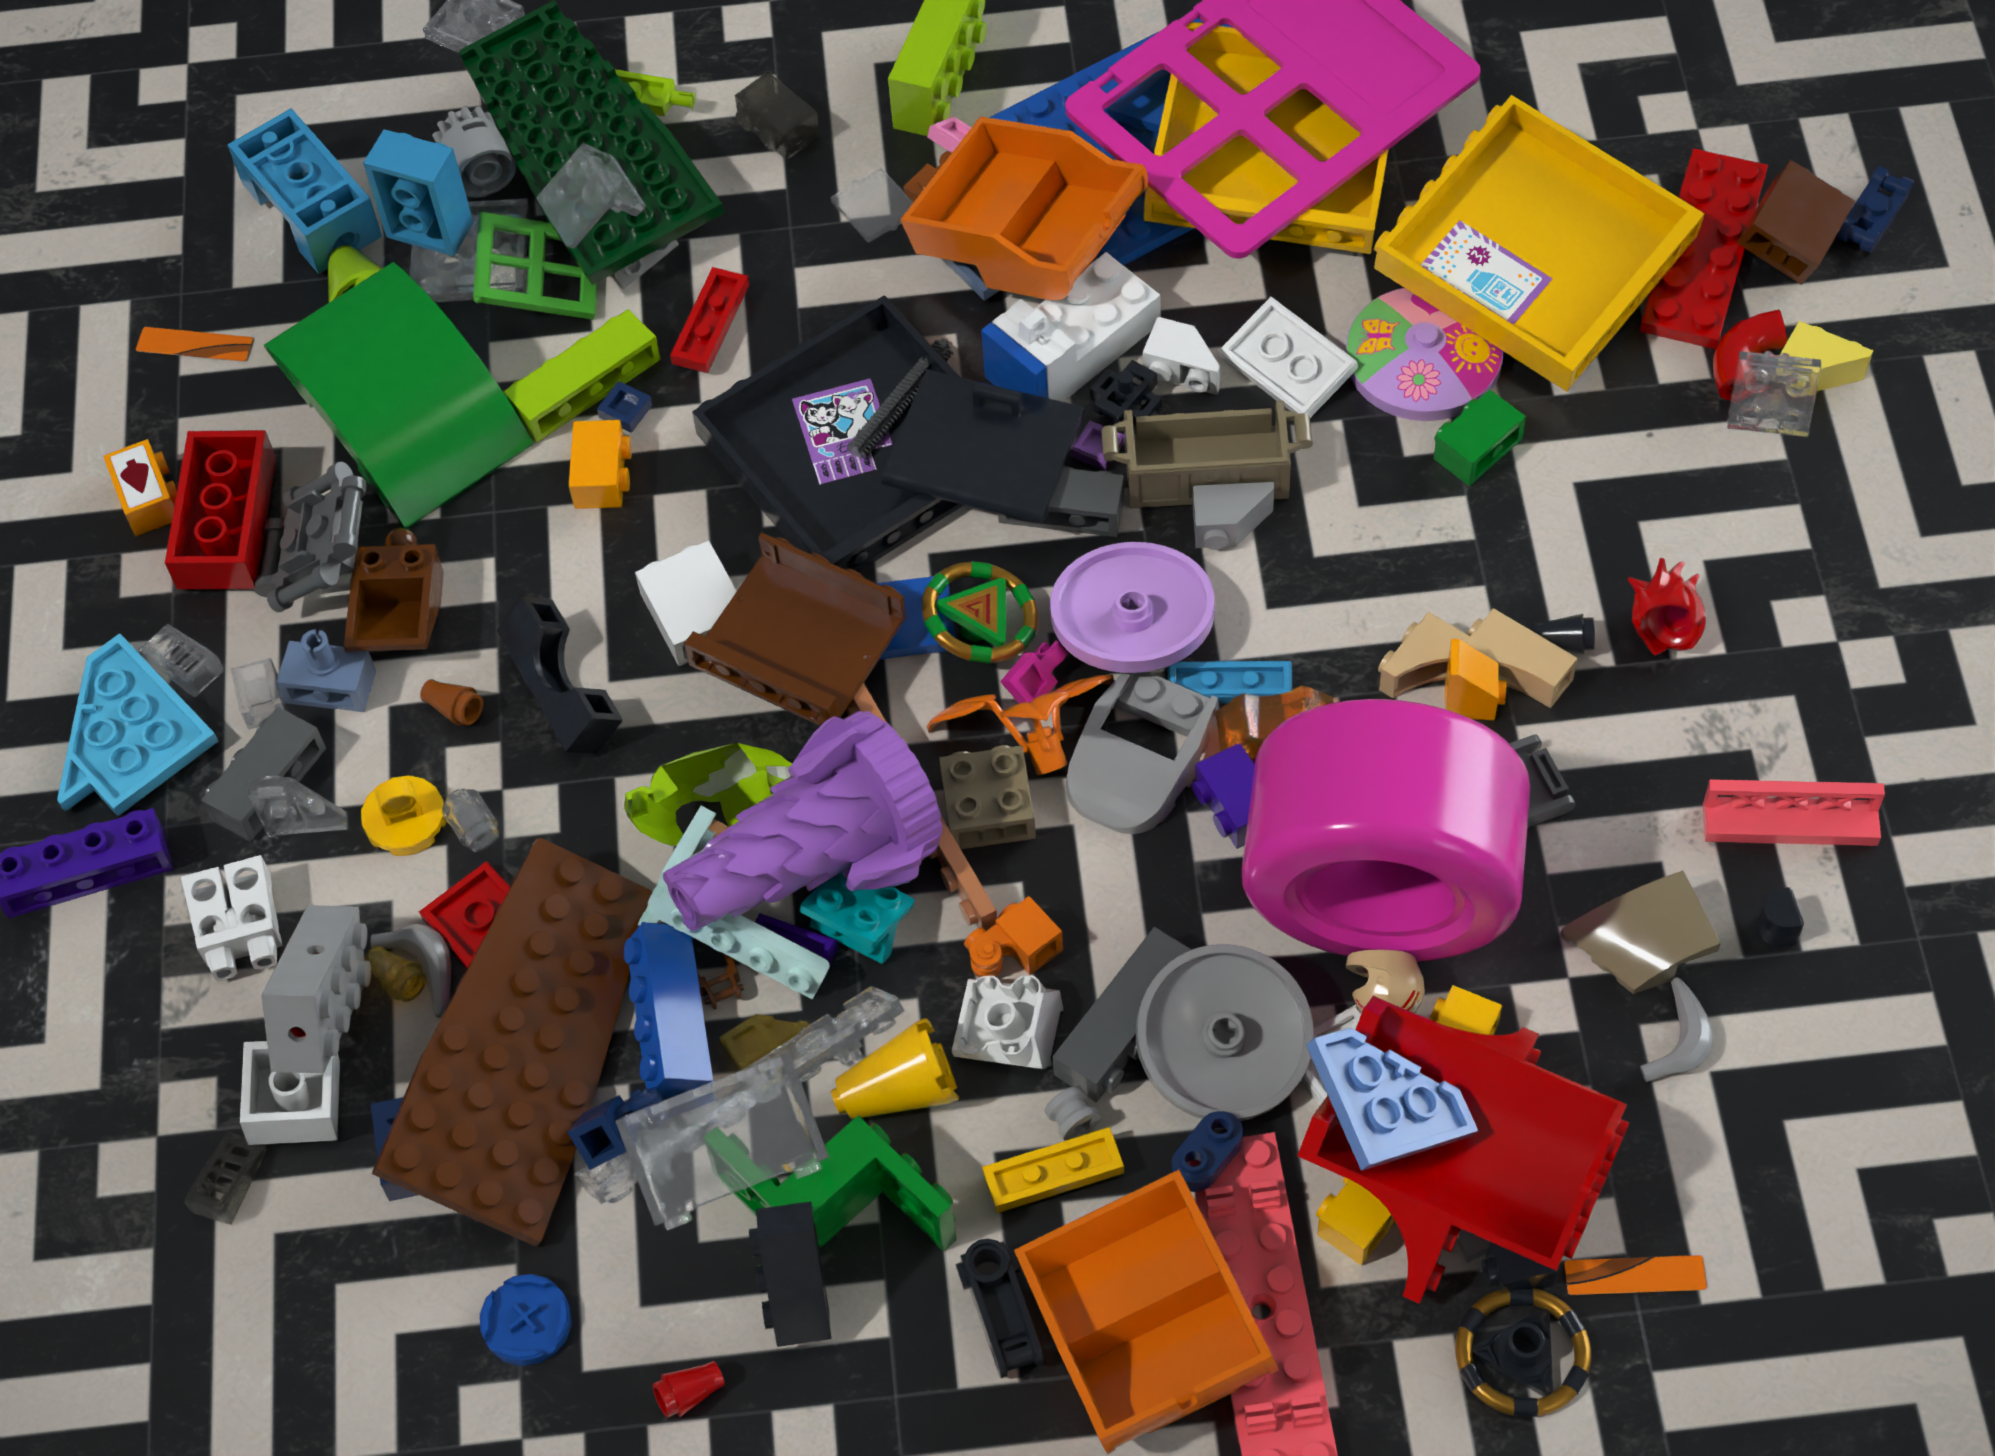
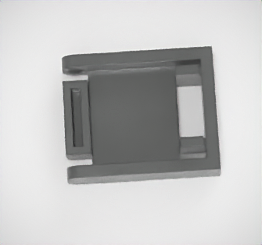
[1509,734,1576,828]

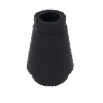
[1535,613,1595,655]

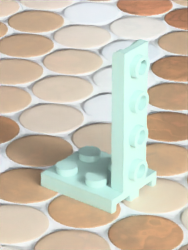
[638,806,830,1000]

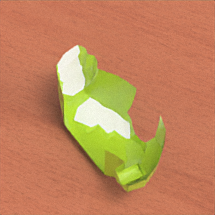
[624,743,792,846]

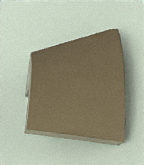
[1560,870,1721,994]

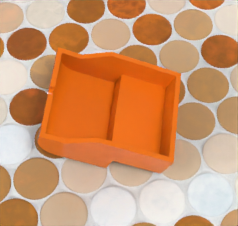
[900,116,1148,300]
[1014,1170,1279,1454]

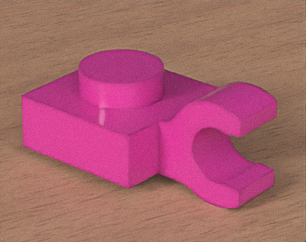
[1000,641,1068,703]

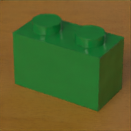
[1433,390,1526,486]

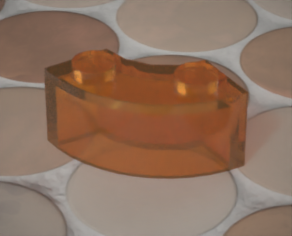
[1215,685,1334,761]

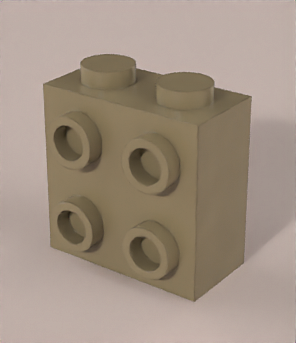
[939,745,1036,849]

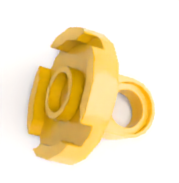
[361,775,447,856]

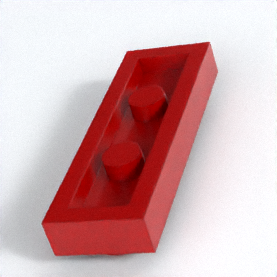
[670,267,749,373]

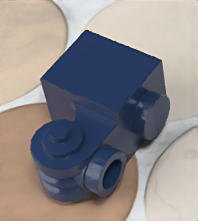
[567,1087,671,1170]

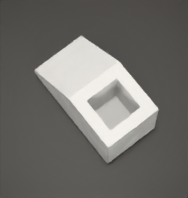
[1143,317,1220,395]

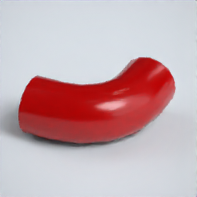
[1713,309,1787,401]

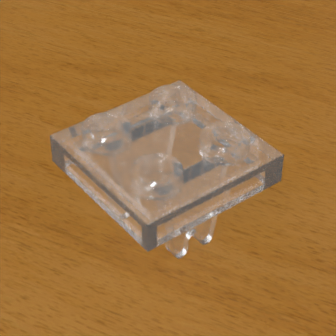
[423,0,525,53]
[1727,351,1822,437]

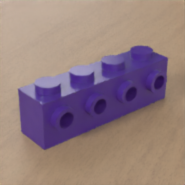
[0,808,173,919]

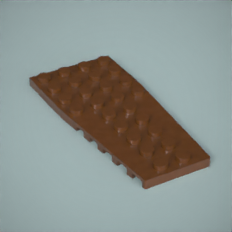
[372,838,652,1247]

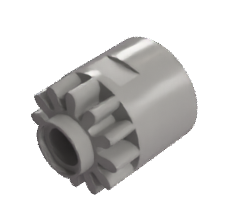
[432,106,516,198]

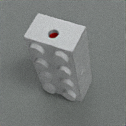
[261,905,371,1073]

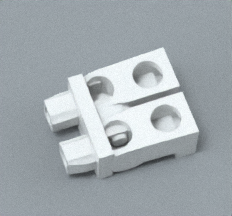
[181,855,283,981]

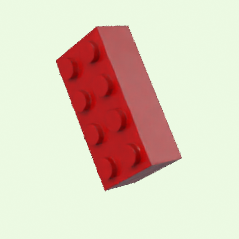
[165,430,277,589]

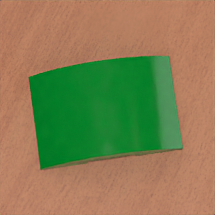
[264,262,533,529]

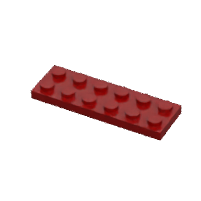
[1640,148,1768,349]

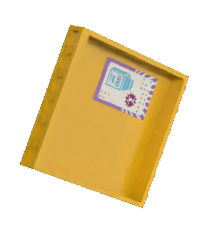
[1374,95,1705,392]

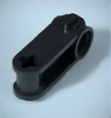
[955,1238,1045,1379]

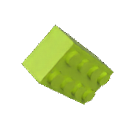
[888,0,987,136]

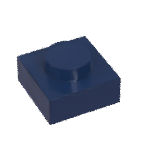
[597,381,653,433]

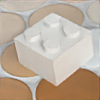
[240,1041,340,1145]

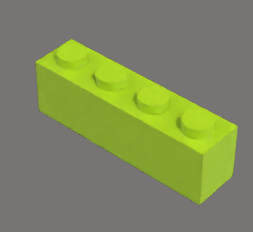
[503,309,661,443]

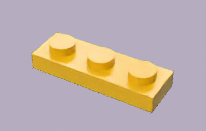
[982,1127,1124,1213]

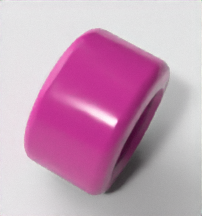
[1242,699,1530,962]

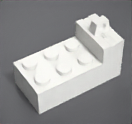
[993,252,1161,402]

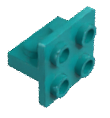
[800,872,915,964]

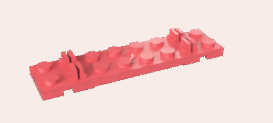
[1188,1132,1338,1456]

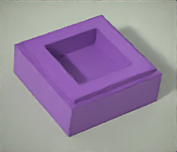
[1071,420,1125,471]

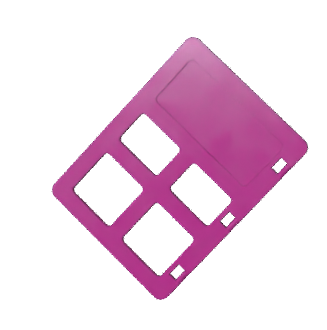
[1065,0,1480,259]

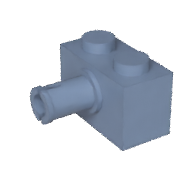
[276,629,376,712]

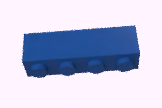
[624,922,713,1101]

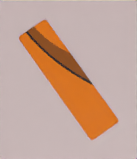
[136,327,253,362]
[1564,1255,1707,1295]

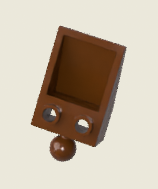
[344,528,444,652]

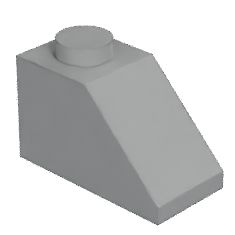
[1193,482,1274,550]

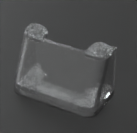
[615,1053,829,1230]

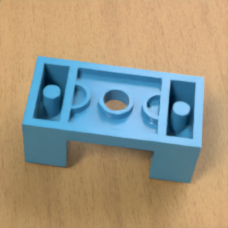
[227,108,382,274]

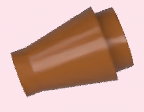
[420,679,483,726]

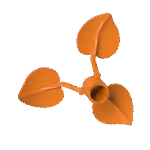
[927,675,1115,775]

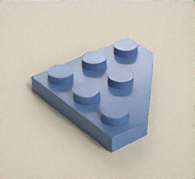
[1306,1028,1478,1171]

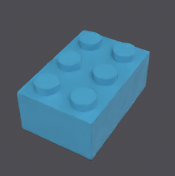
[363,129,474,256]

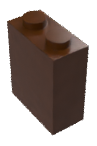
[1737,159,1855,285]

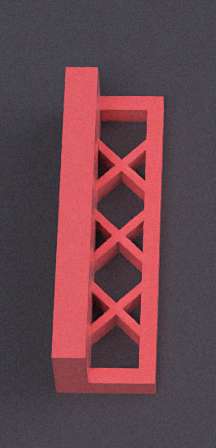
[1703,779,1885,846]

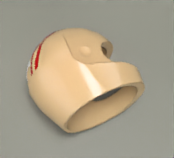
[1346,950,1425,1013]

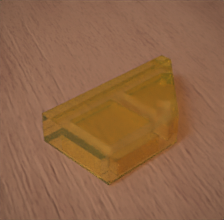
[719,1014,812,1076]

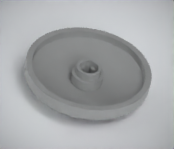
[1136,944,1314,1121]

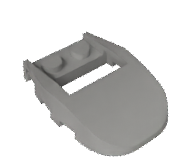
[1066,672,1220,834]

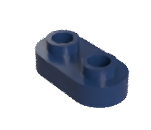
[1171,1111,1243,1192]

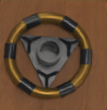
[1455,1287,1591,1417]

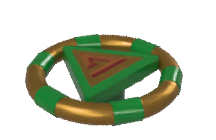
[921,561,1039,664]

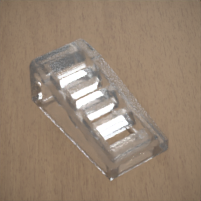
[138,624,224,697]

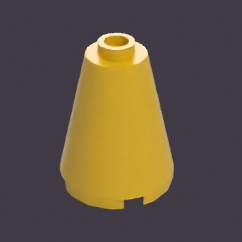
[831,1018,959,1119]

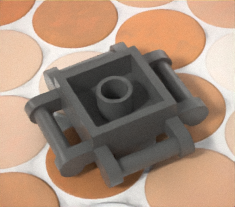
[254,462,367,612]

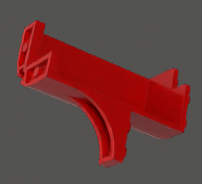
[1297,996,1630,1304]

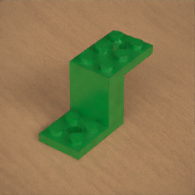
[703,1115,957,1252]

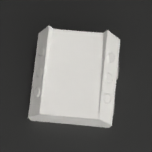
[952,976,1064,1069]

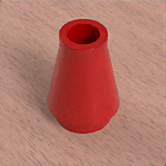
[652,1361,725,1418]

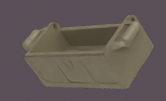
[1101,401,1313,508]

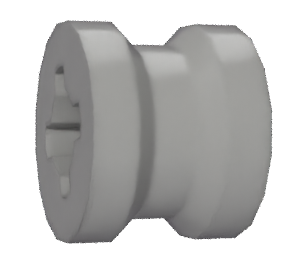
[1045,1086,1101,1141]

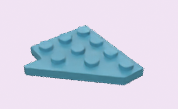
[57,633,219,816]

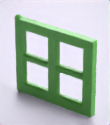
[473,211,597,320]

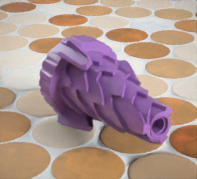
[663,711,942,931]

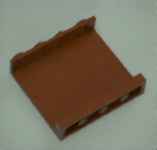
[684,533,906,726]

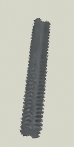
[847,338,954,459]

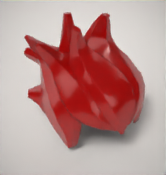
[1628,558,1706,655]

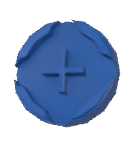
[479,1274,572,1366]

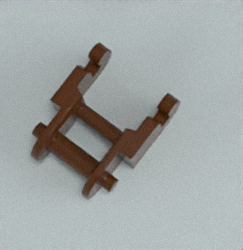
[697,953,744,1010]

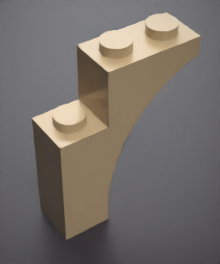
[1378,608,1577,708]

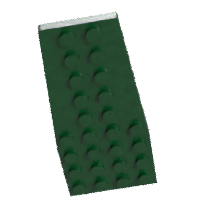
[459,1,725,285]

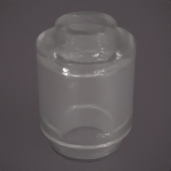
[441,789,499,852]

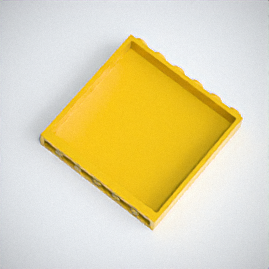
[1144,22,1389,254]

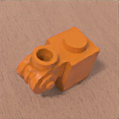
[964,896,1063,978]

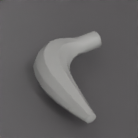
[370,924,451,1017]
[1640,978,1712,1082]

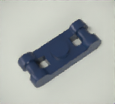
[1835,166,1914,254]

